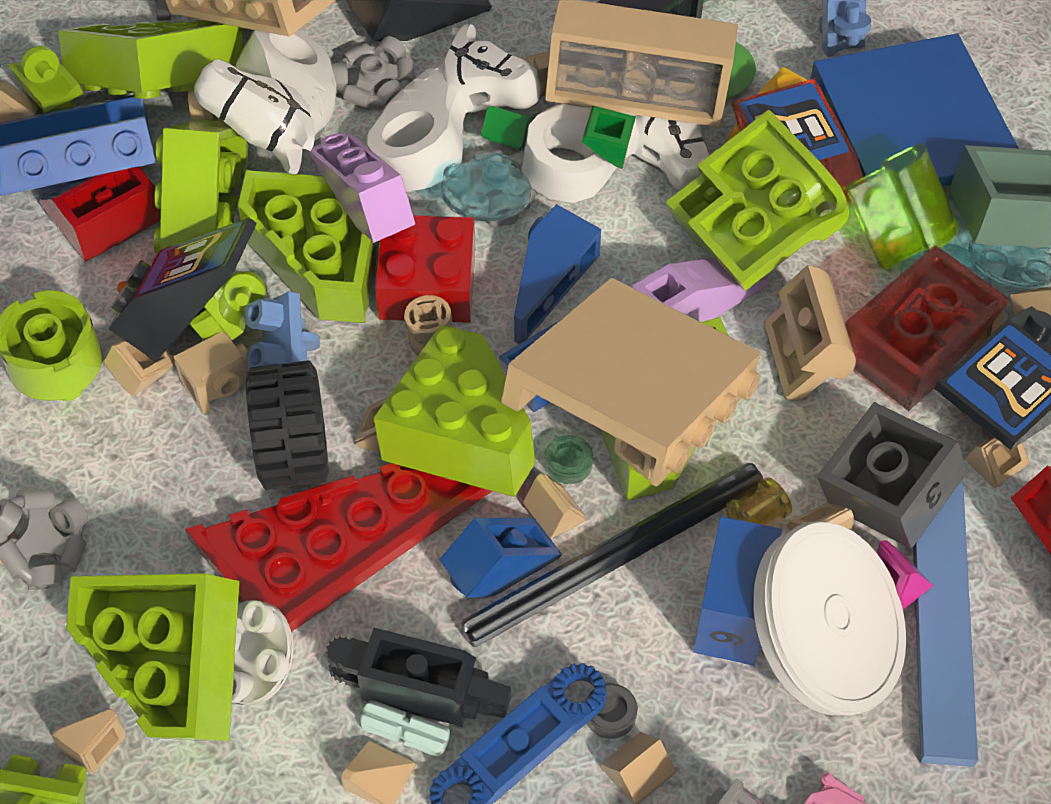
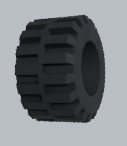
[246,360,329,490]

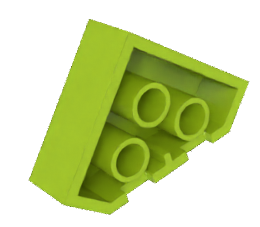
[58,20,243,99]
[153,120,248,254]
[238,170,380,323]
[374,324,535,497]
[66,573,239,741]

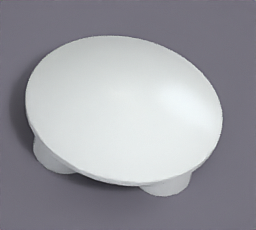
[232,600,293,706]

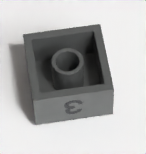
[817,402,967,549]

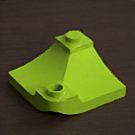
[666,110,850,291]

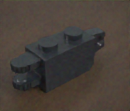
[325,628,511,727]

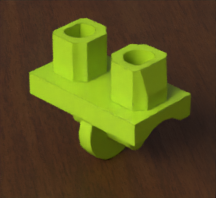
[8,45,83,113]
[190,271,266,340]
[0,754,88,804]

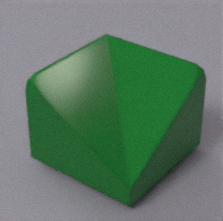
[582,105,636,169]
[481,106,540,149]

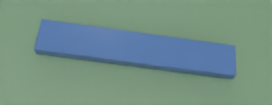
[913,481,978,767]

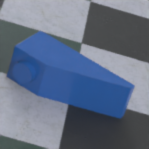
[514,204,601,344]

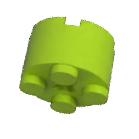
[0,290,102,401]

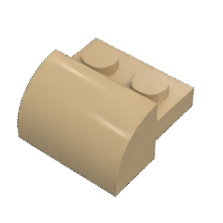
[764,265,856,401]

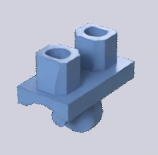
[819,0,871,57]
[245,291,320,370]

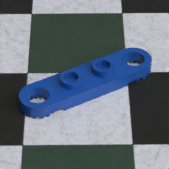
[429,663,607,804]

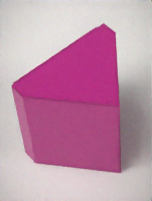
[876,540,933,610]

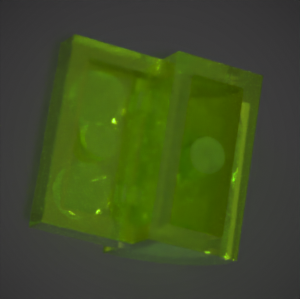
[845,142,959,270]

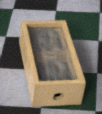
[545,0,738,127]

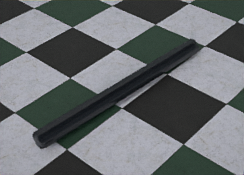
[461,463,763,647]

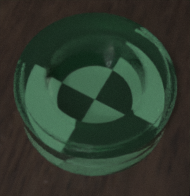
[545,435,593,484]

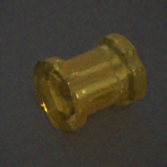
[726,477,792,525]

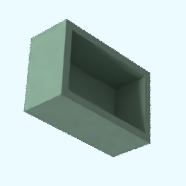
[949,145,1051,249]

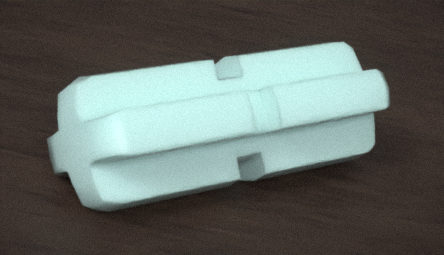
[360,700,450,757]

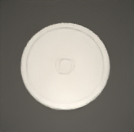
[754,521,906,715]

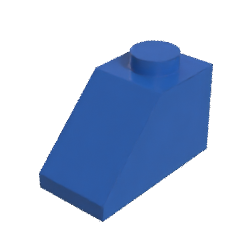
[439,518,562,598]

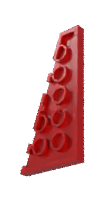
[185,463,492,632]

